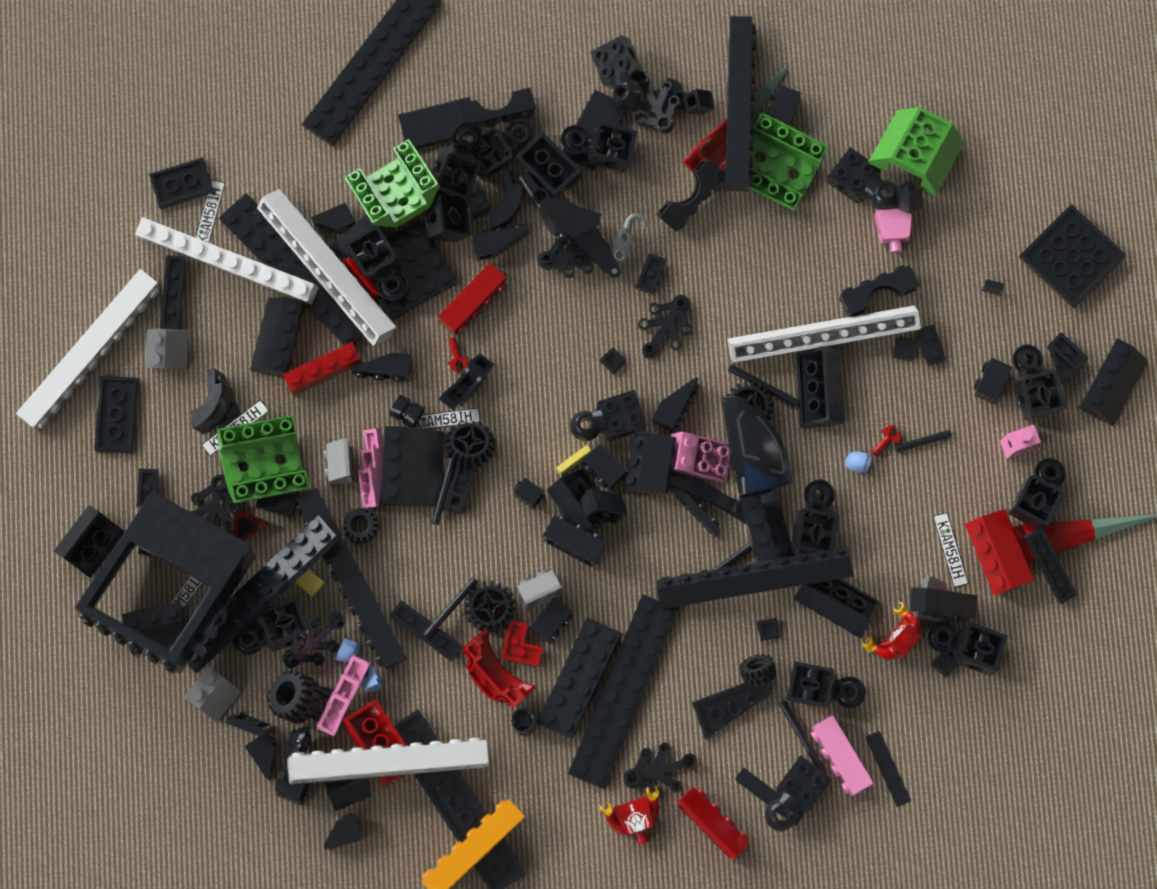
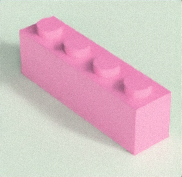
[810,715,873,797]

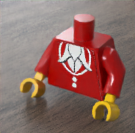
[862,602,922,661]
[599,786,660,846]

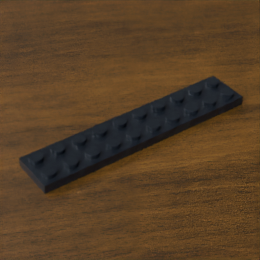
[302,0,442,147]
[219,193,364,345]
[188,515,340,674]
[568,594,678,789]
[394,709,527,889]

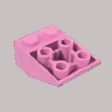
[671,431,730,482]

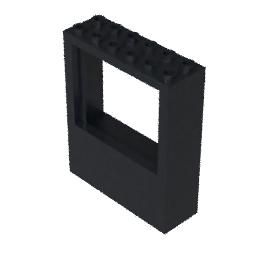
[75,491,256,675]

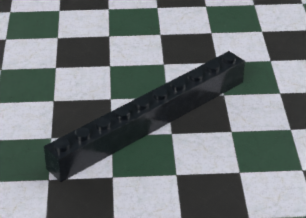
[725,16,756,192]
[295,488,407,670]
[657,547,854,609]

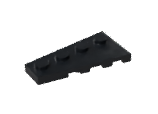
[691,682,772,739]

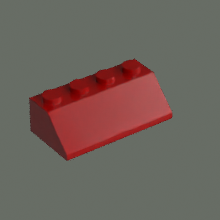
[965,509,1035,596]
[341,699,408,790]
[676,787,750,861]

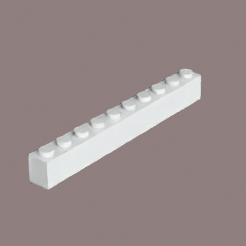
[257,189,396,346]
[135,217,319,305]
[16,269,160,431]
[727,306,921,363]
[287,738,489,784]

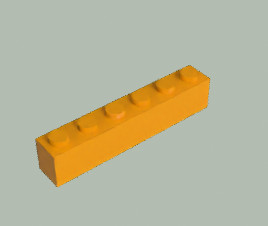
[421,799,525,889]

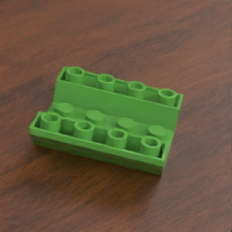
[868,107,964,197]
[748,113,829,211]
[344,139,439,227]
[217,415,310,504]

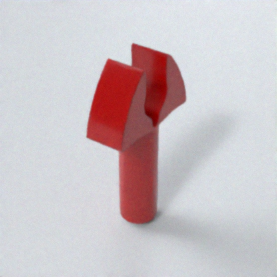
[448,337,468,374]
[872,425,901,457]

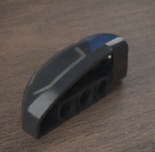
[721,395,792,494]

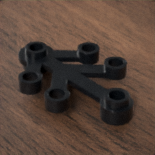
[630,72,681,134]
[537,240,610,278]
[638,295,692,359]
[190,474,240,532]
[283,611,345,668]
[623,742,697,798]

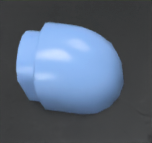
[845,451,872,474]
[335,637,360,663]
[360,666,382,692]

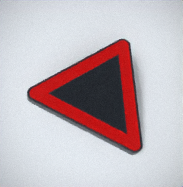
[232,509,269,541]

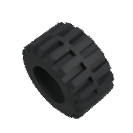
[268,670,321,724]

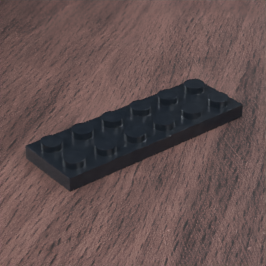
[537,618,622,740]

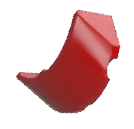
[463,629,537,707]

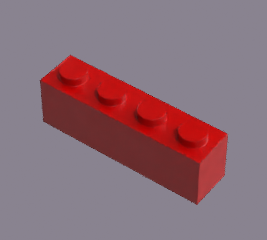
[438,262,507,336]
[283,342,362,396]

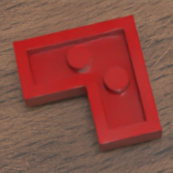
[501,620,543,667]

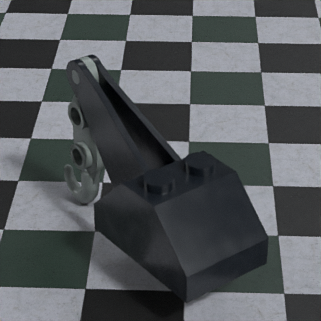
[538,196,647,279]

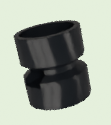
[389,394,425,428]
[511,707,537,736]

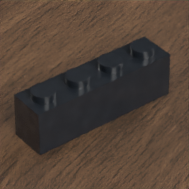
[910,587,978,622]

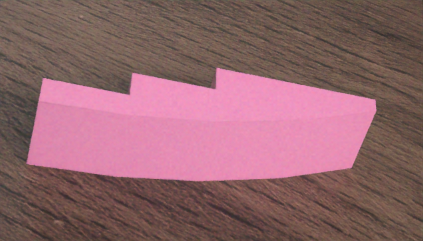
[357,428,384,508]
[316,654,371,736]

